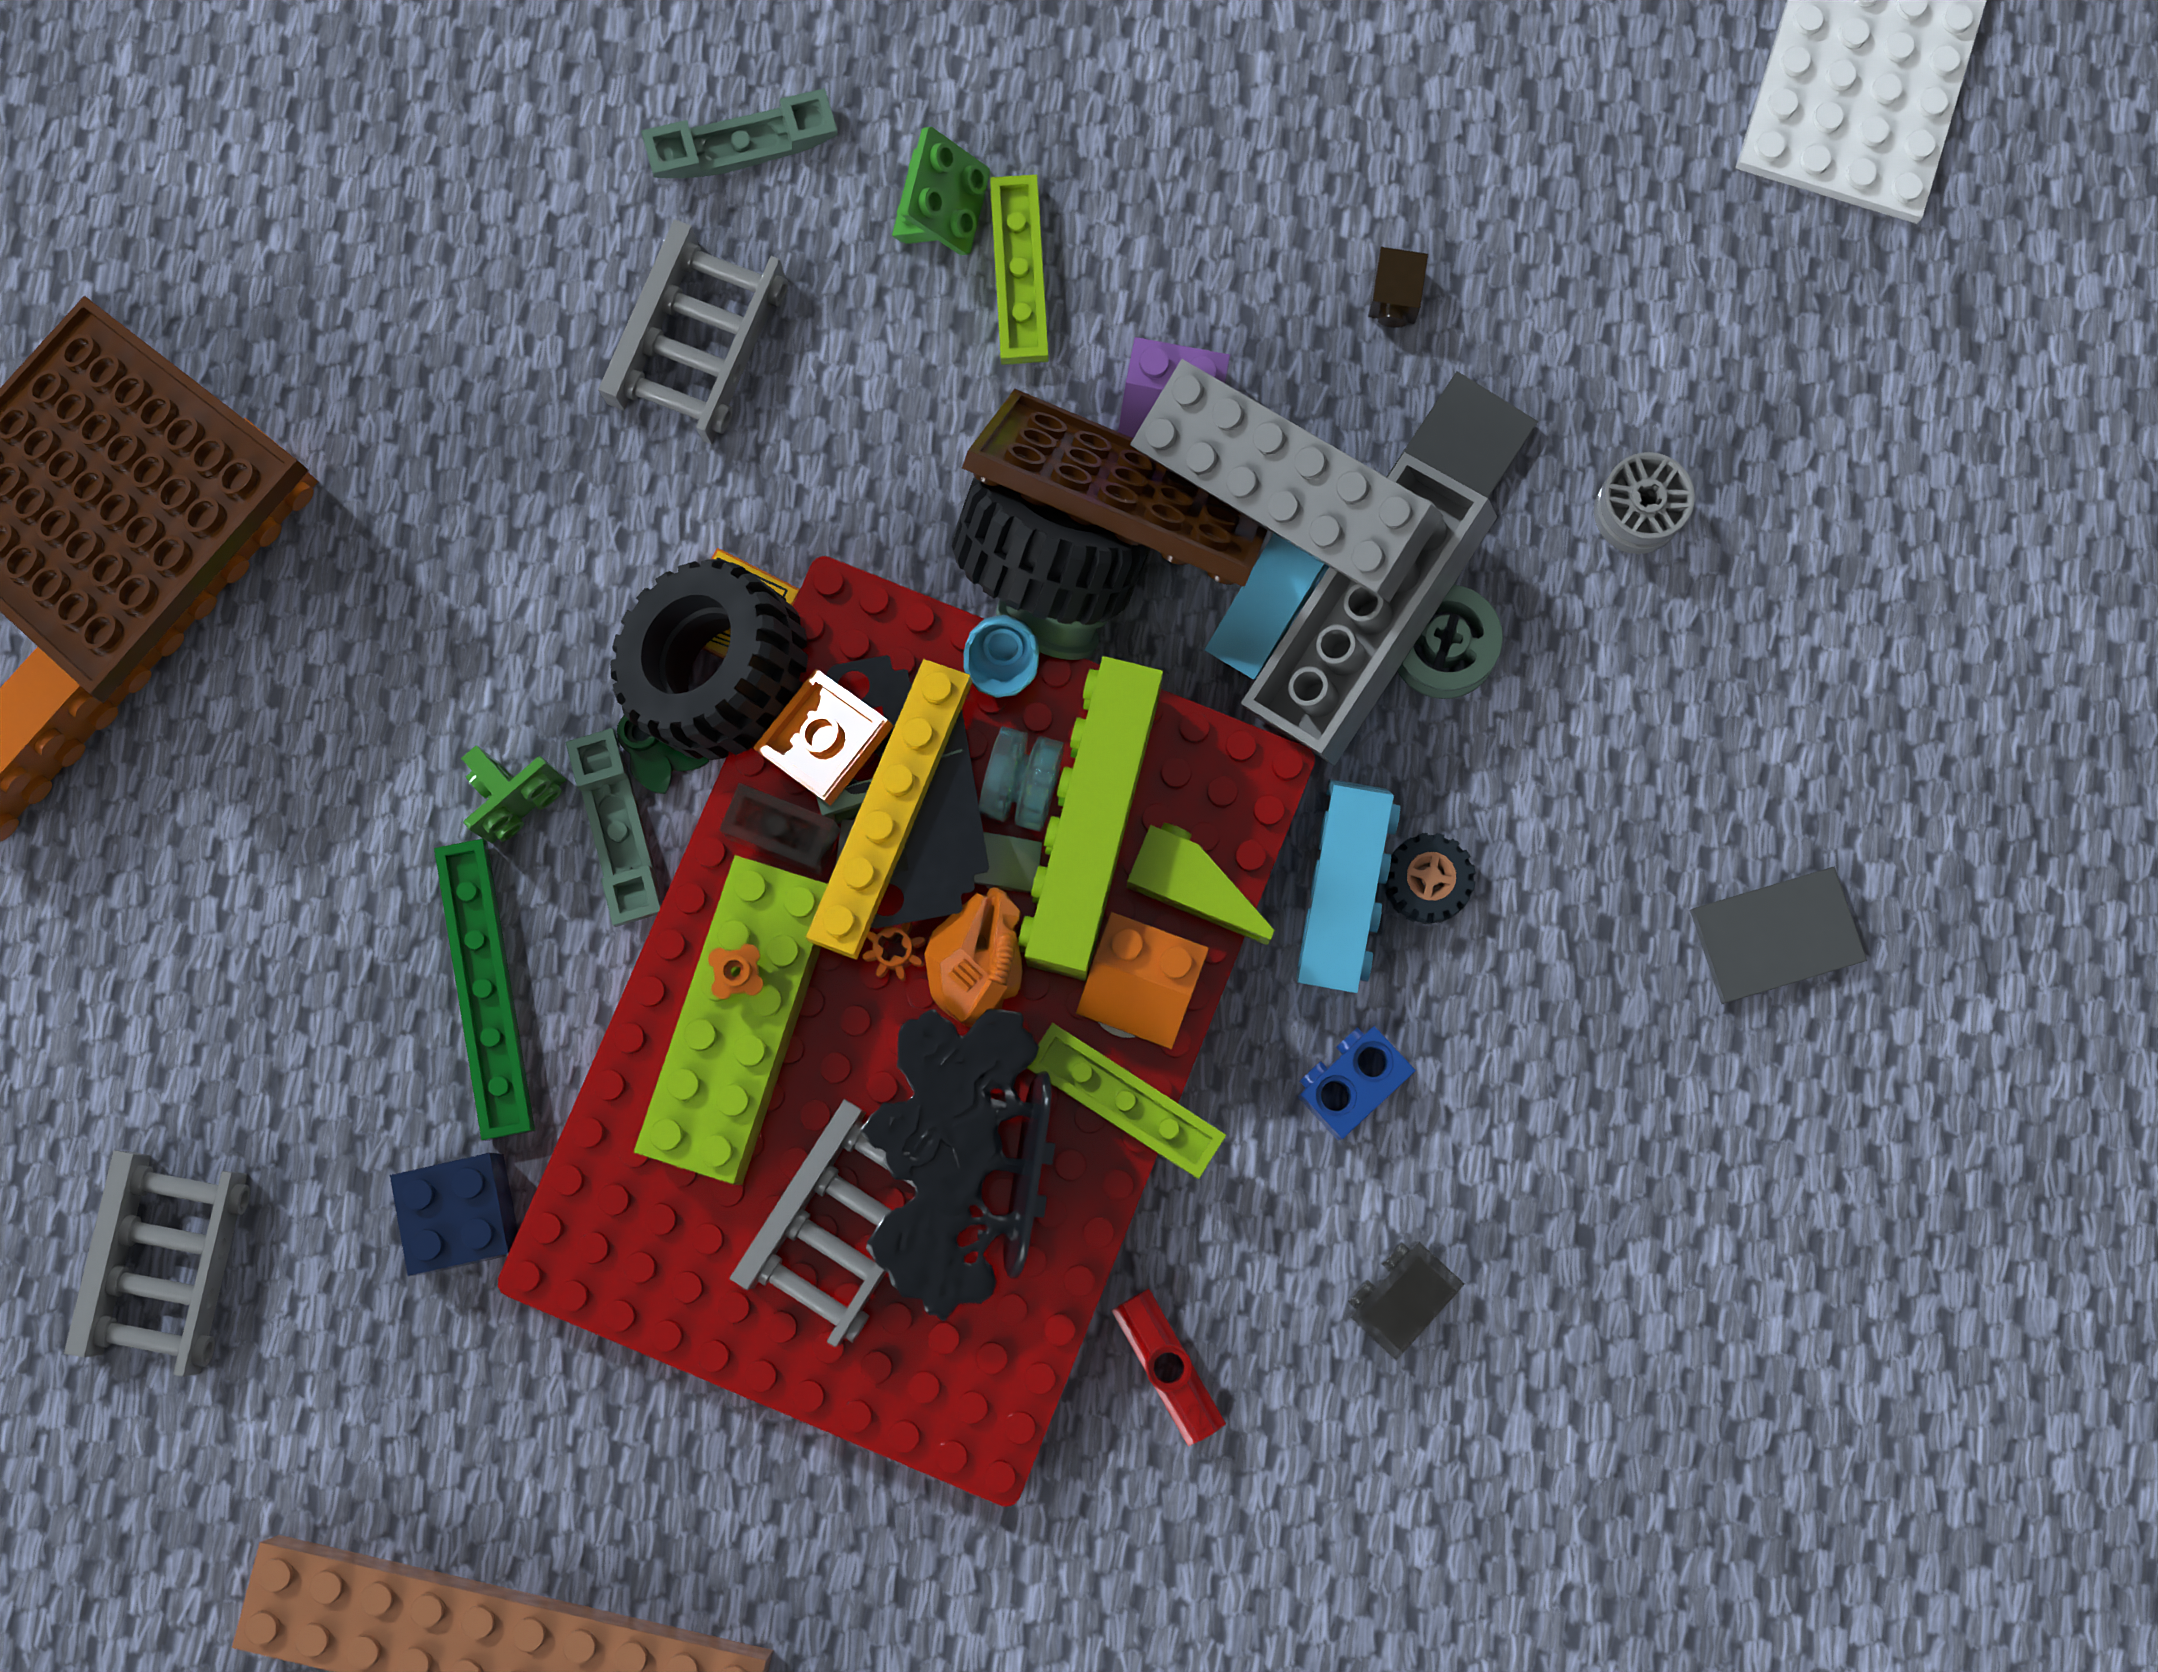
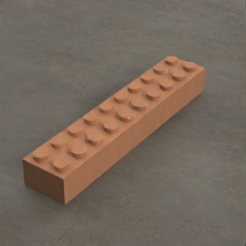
[232,1535,773,1672]

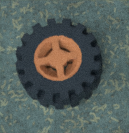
[1385,833,1476,924]

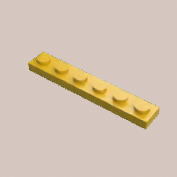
[806,659,973,960]

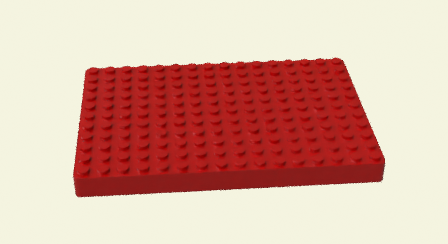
[497,556,1315,1507]

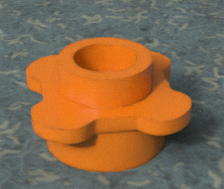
[708,944,764,1000]

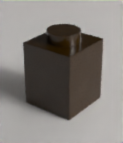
[1368,247,1428,328]

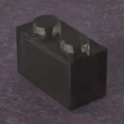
[719,783,840,876]
[1346,1241,1465,1360]

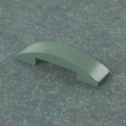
[641,88,838,178]
[565,728,662,927]

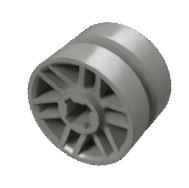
[1594,452,1695,554]

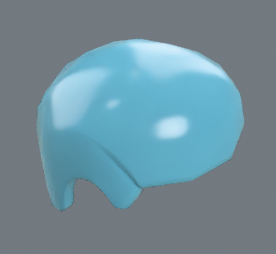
[963,615,1039,698]

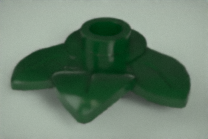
[617,715,709,794]

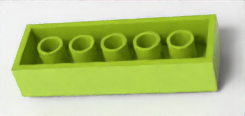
[1018,656,1163,981]
[634,855,828,1185]

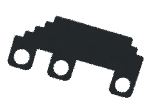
[827,655,990,928]

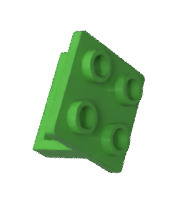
[892,127,990,255]
[461,745,567,844]

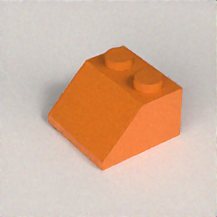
[1076,912,1209,1049]

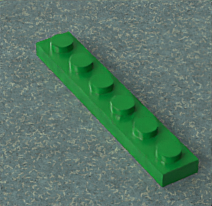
[434,838,535,1141]

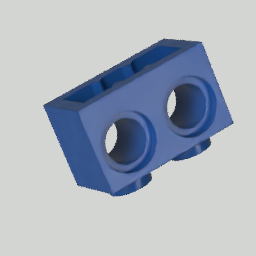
[1297,1026,1416,1141]

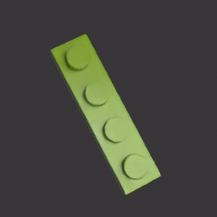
[990,174,1049,365]
[1027,1023,1226,1179]

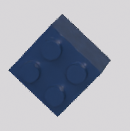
[390,1153,518,1276]

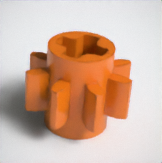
[862,922,926,981]

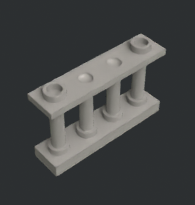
[598,219,788,445]
[729,1099,915,1347]
[64,1150,250,1377]

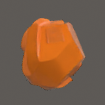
[925,887,1022,1028]

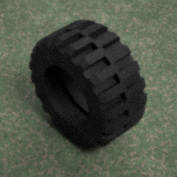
[952,477,1150,625]
[610,559,808,760]

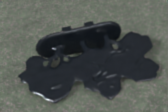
[859,1009,1055,1321]

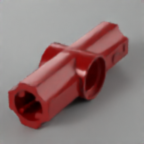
[1111,1288,1226,1447]

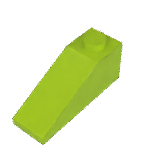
[1127,823,1275,945]

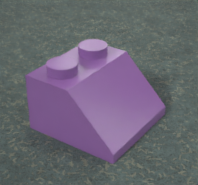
[1118,337,1230,438]

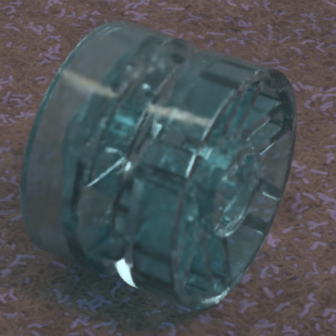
[979,726,1065,832]

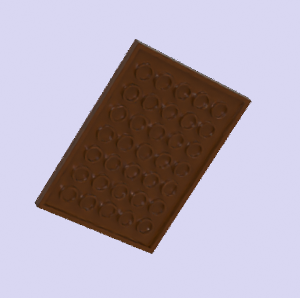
[0,295,309,703]

